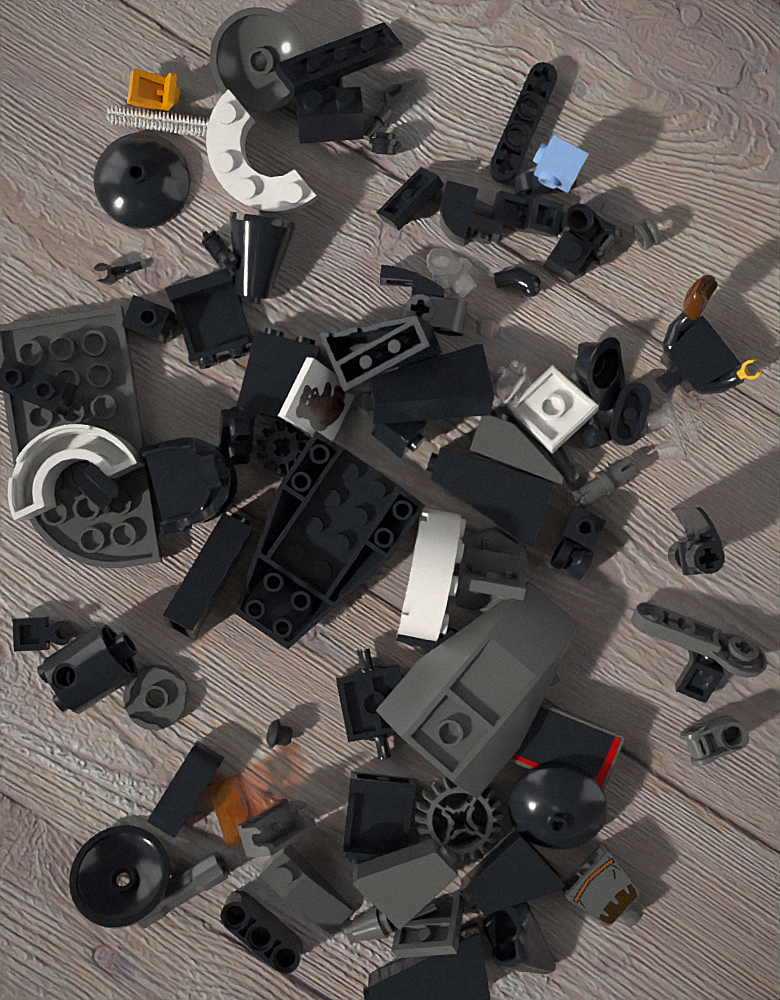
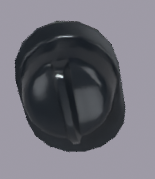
[575,337,625,411]

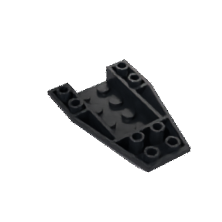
[234,431,426,649]

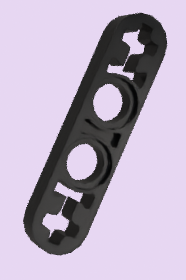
[489,62,558,184]

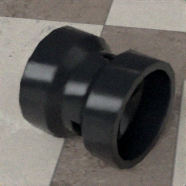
[550,537,594,580]

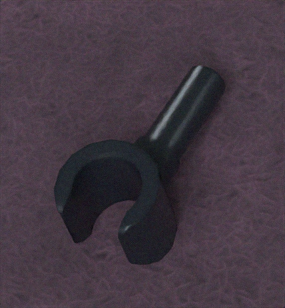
[94,262,142,285]

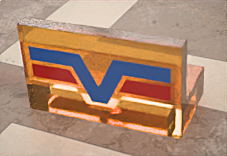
[207,773,253,848]

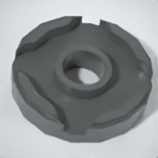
[123,665,190,731]

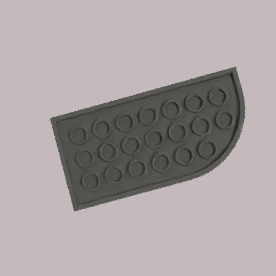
[0,306,163,568]

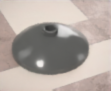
[210,7,307,112]

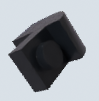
[439,180,503,247]

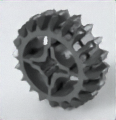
[415,774,503,863]

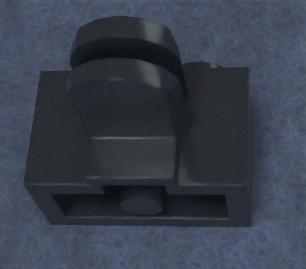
[296,77,364,144]

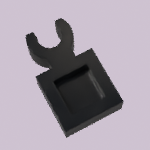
[12,616,72,652]

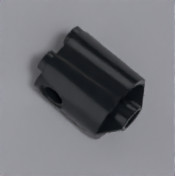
[37,622,138,714]

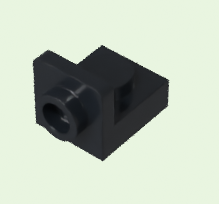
[675,650,724,703]

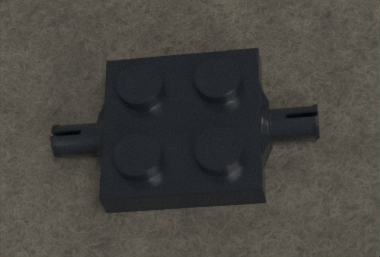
[336,648,402,760]

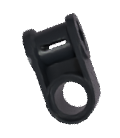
[559,203,623,264]

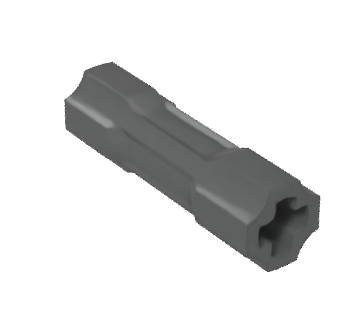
[138,851,230,929]

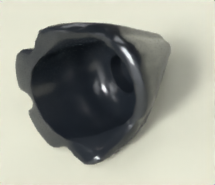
[482,902,556,974]

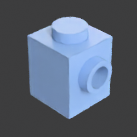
[533,135,589,193]

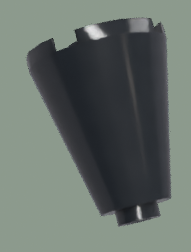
[229,212,295,304]

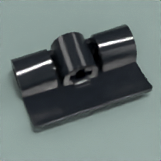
[668,507,725,576]

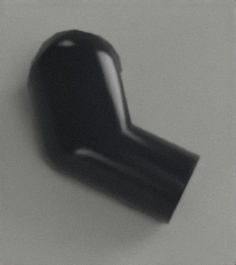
[493,267,541,297]

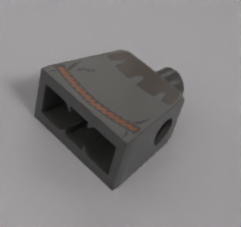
[562,842,643,927]

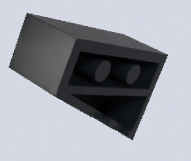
[319,315,443,396]

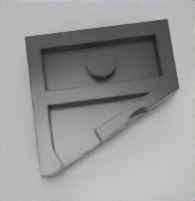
[391,890,465,958]

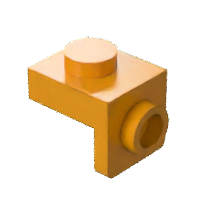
[127,68,180,114]

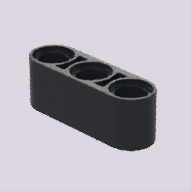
[147,740,225,839]
[220,891,303,974]

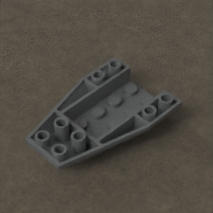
[376,581,580,798]

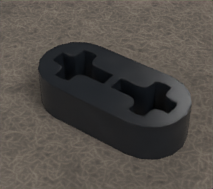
[514,171,577,197]

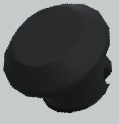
[266,719,293,748]

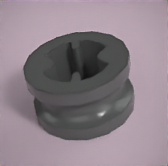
[632,217,661,251]

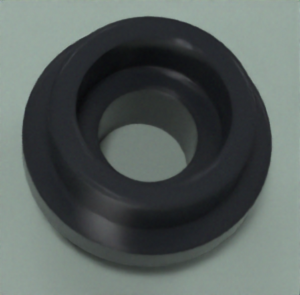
[369,132,401,155]

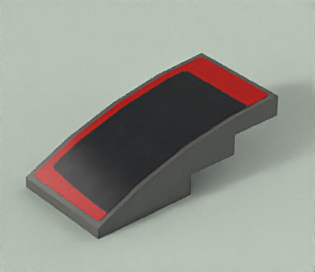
[509,701,626,792]

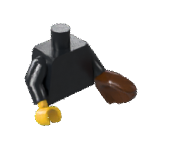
[655,275,763,395]

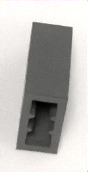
[353,838,459,930]

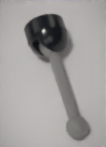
[570,372,611,449]

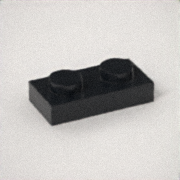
[376,167,444,231]

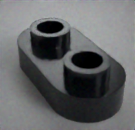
[607,382,652,446]

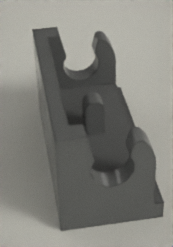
[237,799,317,858]

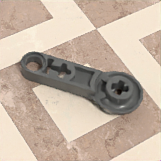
[631,602,768,678]

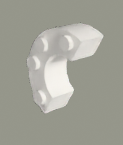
[206,89,318,213]
[8,424,146,521]
[398,507,466,641]

